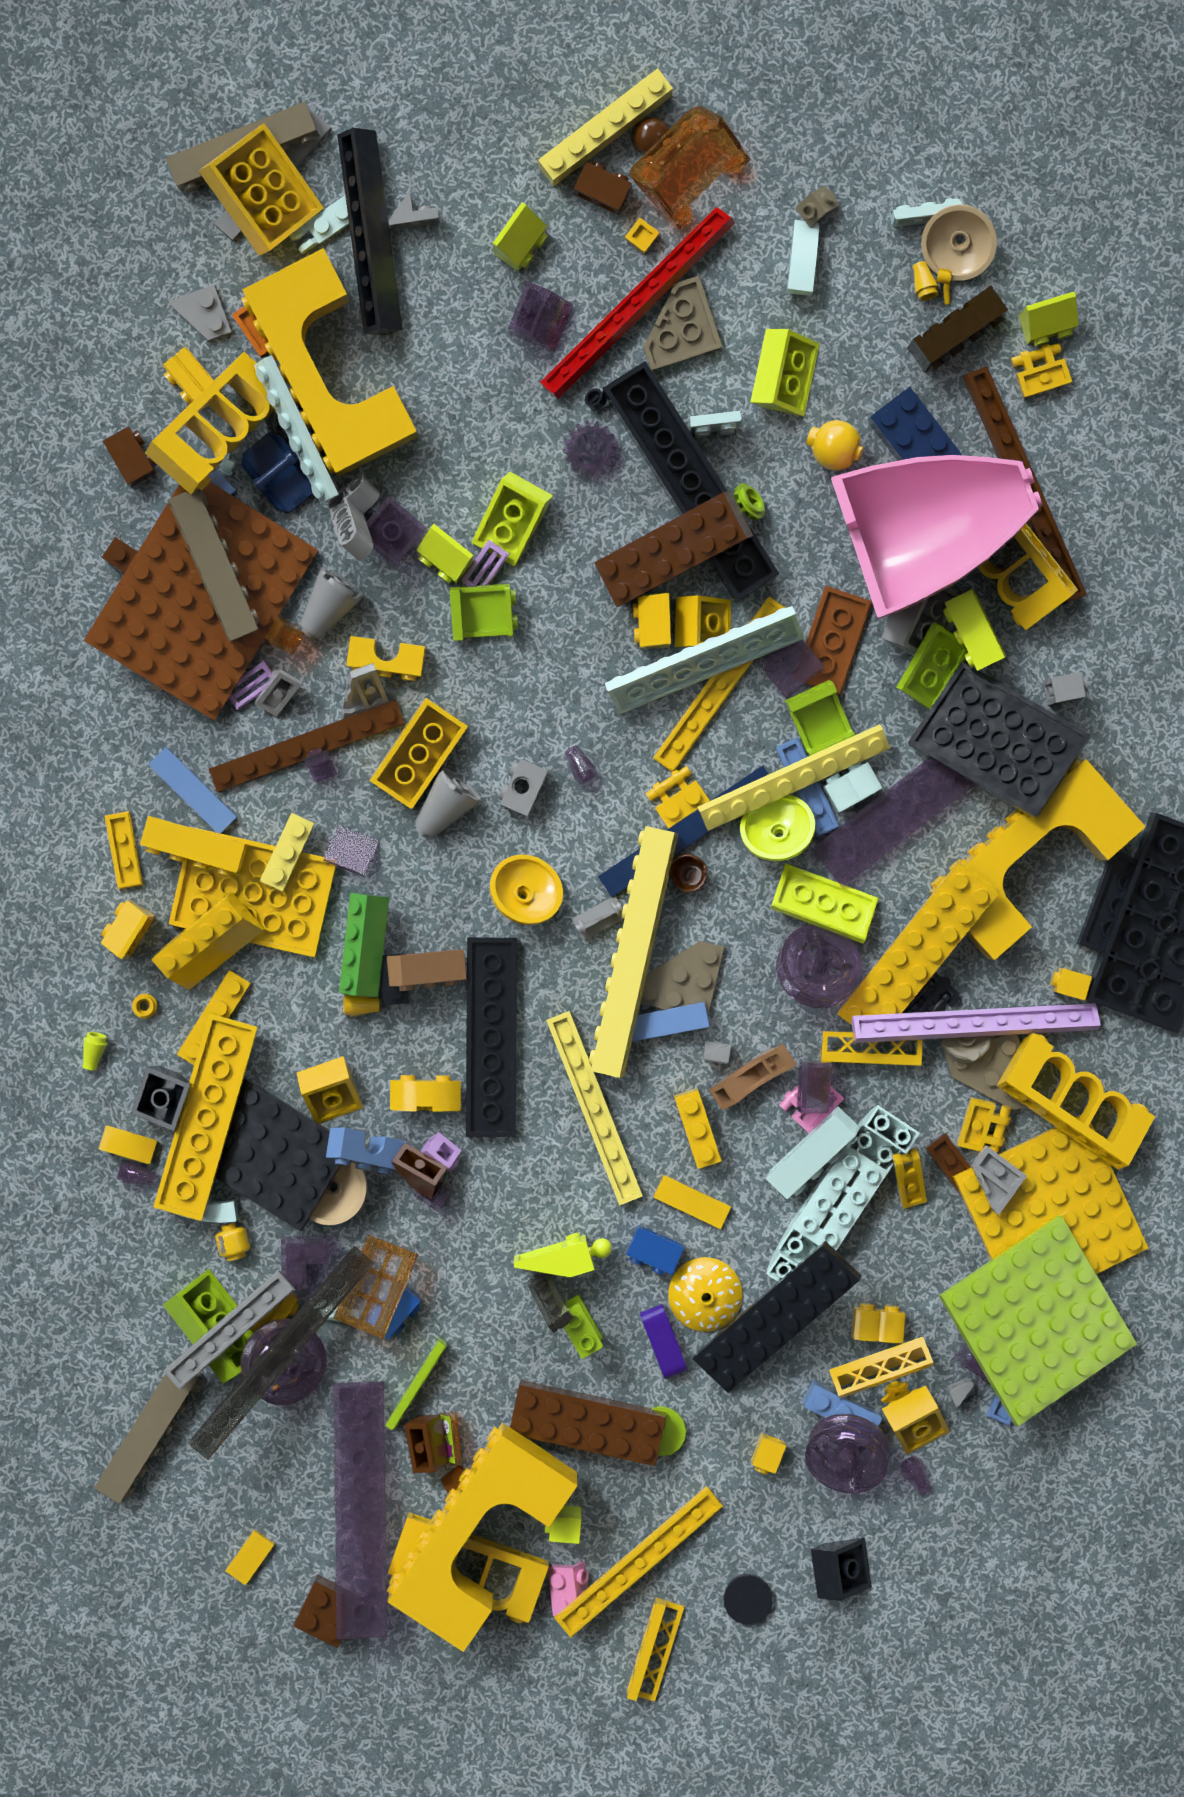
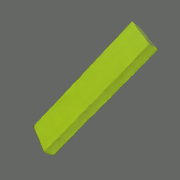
[385,1338,447,1430]

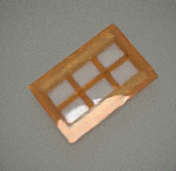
[334,1235,419,1339]

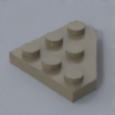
[643,276,722,372]
[641,941,724,1013]
[944,1034,1033,1110]

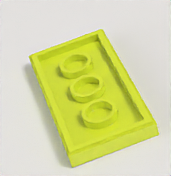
[770,863,879,944]

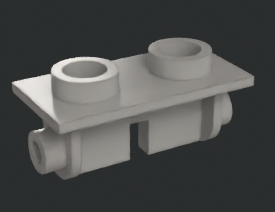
[572,896,623,941]

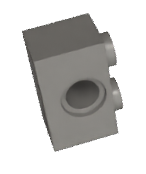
[1043,672,1088,705]
[498,759,548,817]

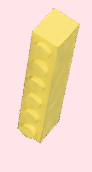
[538,68,673,187]

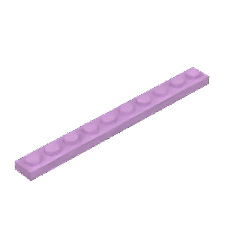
[851,1003,1101,1043]

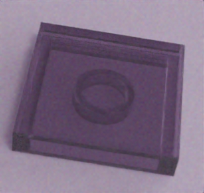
[755,640,825,699]

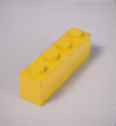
[140,816,248,876]

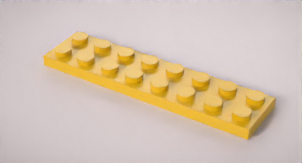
[837,861,999,1025]
[153,1013,259,1221]

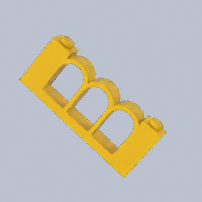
[145,352,277,495]
[978,523,1078,630]
[996,1033,1155,1170]
[387,1512,549,1623]

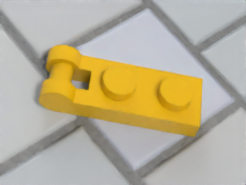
[892,1148,927,1209]

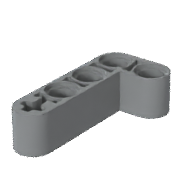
[328,475,380,561]

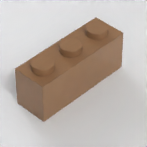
[387,949,466,991]

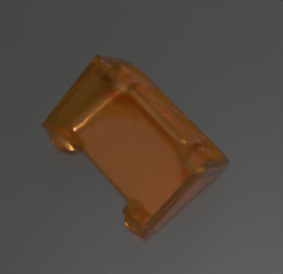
[629,106,751,230]

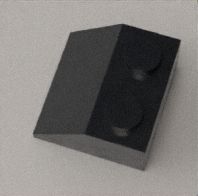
[131,1065,192,1131]
[811,1538,872,1601]

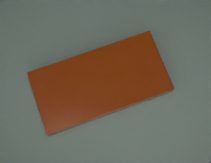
[793,585,872,696]

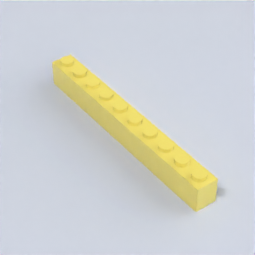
[589,826,679,1078]

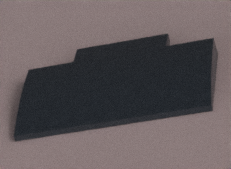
[1076,812,1184,1033]

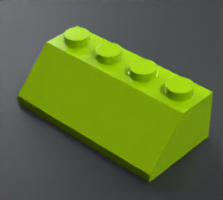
[162,1269,269,1384]

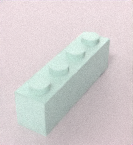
[766,1107,859,1199]

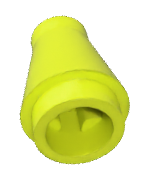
[82,1032,108,1071]

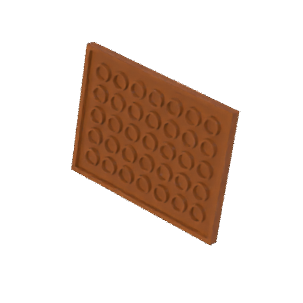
[83,482,318,720]

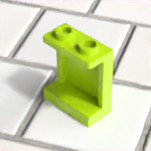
[450,584,518,641]
[784,680,855,756]
[557,1294,603,1359]

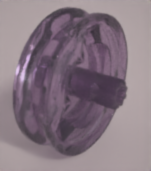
[776,924,862,1009]
[241,1318,326,1405]
[805,1414,890,1493]

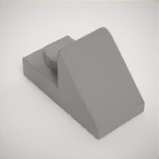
[389,192,440,230]
[255,669,302,716]

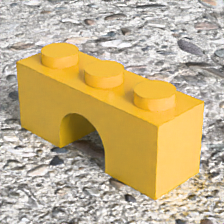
[346,636,426,681]
[674,1088,721,1169]

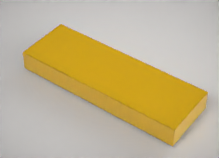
[104,811,143,889]
[653,1175,731,1229]

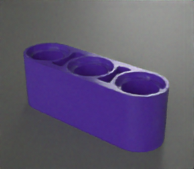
[639,1304,688,1380]

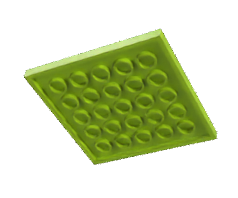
[938,1215,1137,1426]

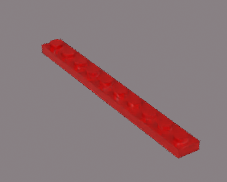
[540,207,735,399]

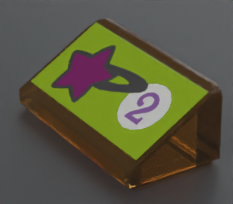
[440,1411,463,1466]

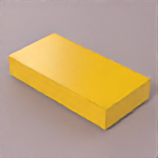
[225,1529,275,1585]

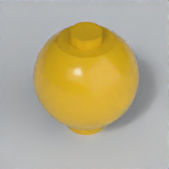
[806,420,864,471]

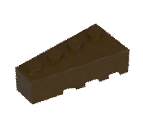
[907,286,1008,372]

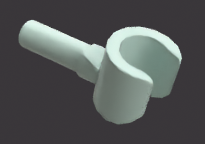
[219,453,236,476]

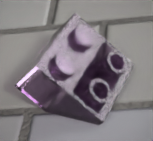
[508,281,573,352]

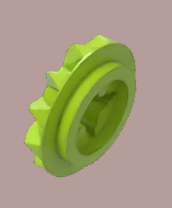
[733,483,765,521]

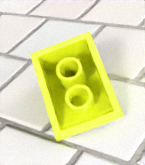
[471,472,553,567]

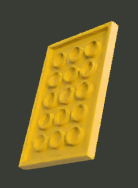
[169,827,337,957]

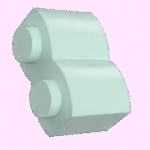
[823,762,882,813]

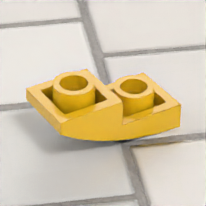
[98,1125,157,1164]

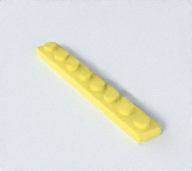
[698,724,890,831]
[546,1011,643,1205]

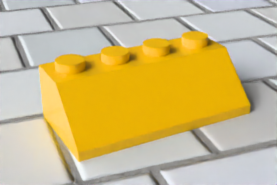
[151,892,264,990]

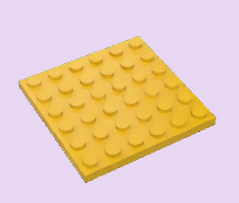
[952,1114,1148,1274]

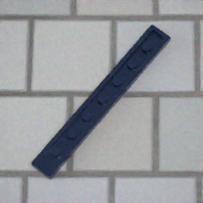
[598,765,769,897]

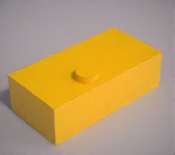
[369,698,468,809]

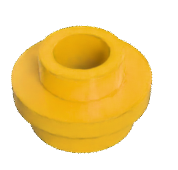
[132,994,158,1019]

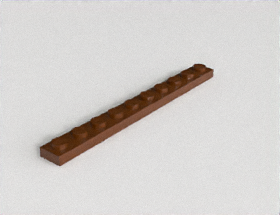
[963,366,1087,605]

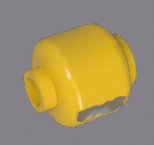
[215,1222,250,1261]

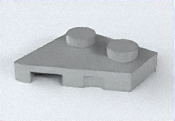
[169,285,232,341]
[341,663,389,719]
[971,1146,1027,1215]

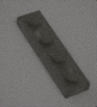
[526,1272,574,1333]

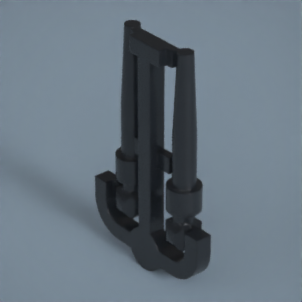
[902,972,959,1013]

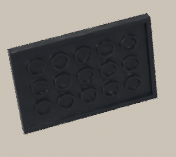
[908,662,1091,820]
[215,1077,341,1231]

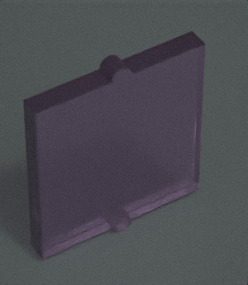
[323,825,379,877]

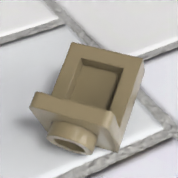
[796,186,840,227]

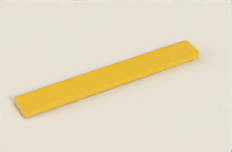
[653,597,785,772]
[554,1486,723,1638]

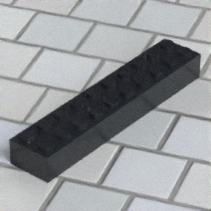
[602,361,780,603]

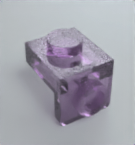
[303,748,337,783]

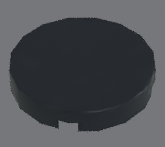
[723,1574,773,1625]

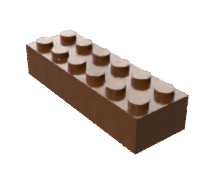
[594,491,753,607]
[510,1380,666,1466]

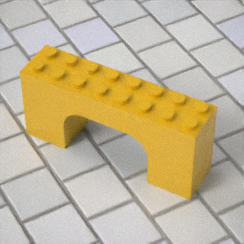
[241,248,418,477]
[929,759,1146,960]
[387,1422,577,1652]

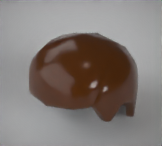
[631,117,672,156]
[669,854,709,893]

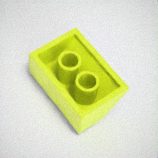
[750,329,820,417]
[943,589,1007,671]

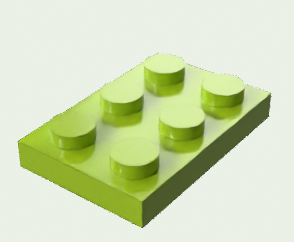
[896,622,968,710]

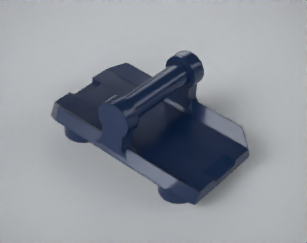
[242,432,313,514]

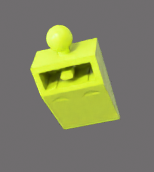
[513,1232,612,1277]

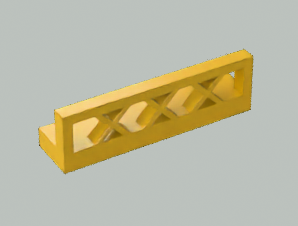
[820,1031,923,1066]
[829,1337,934,1399]
[626,1597,684,1702]

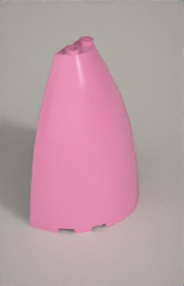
[831,455,1043,620]

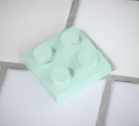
[688,411,741,438]

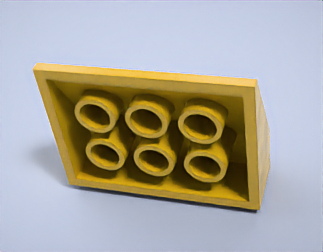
[199,123,324,256]

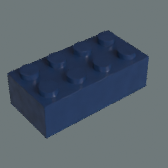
[867,386,963,461]

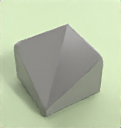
[703,1041,731,1064]
[947,1377,976,1408]

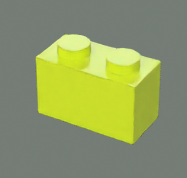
[545,1505,581,1544]

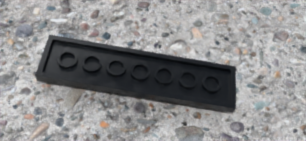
[466,937,517,1137]
[692,1241,862,1393]

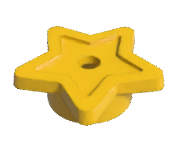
[881,1381,911,1403]

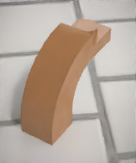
[709,1044,797,1110]

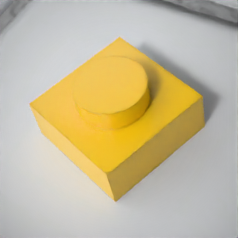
[625,218,660,254]

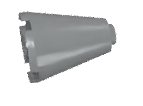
[300,567,364,639]
[415,768,481,838]

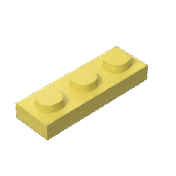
[260,813,315,891]

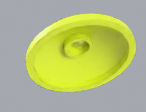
[740,794,815,861]

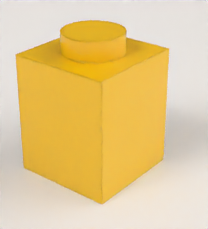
[1050,967,1092,1000]
[751,1433,786,1475]

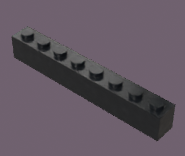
[337,127,403,335]

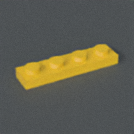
[177,970,251,1065]

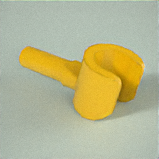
[936,268,952,305]

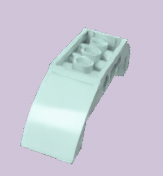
[766,1105,920,1281]

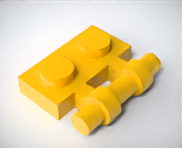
[1011,343,1072,399]
[645,766,710,829]
[957,1097,1011,1154]

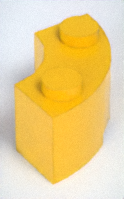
[390,1075,461,1112]

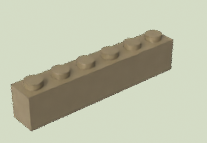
[166,102,320,192]
[167,489,260,641]
[94,1357,202,1504]

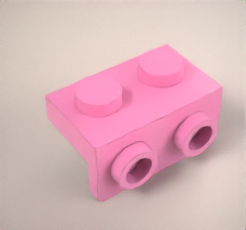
[548,1562,589,1616]

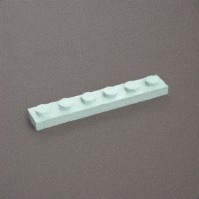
[254,355,339,504]

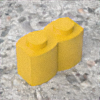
[851,1303,905,1343]

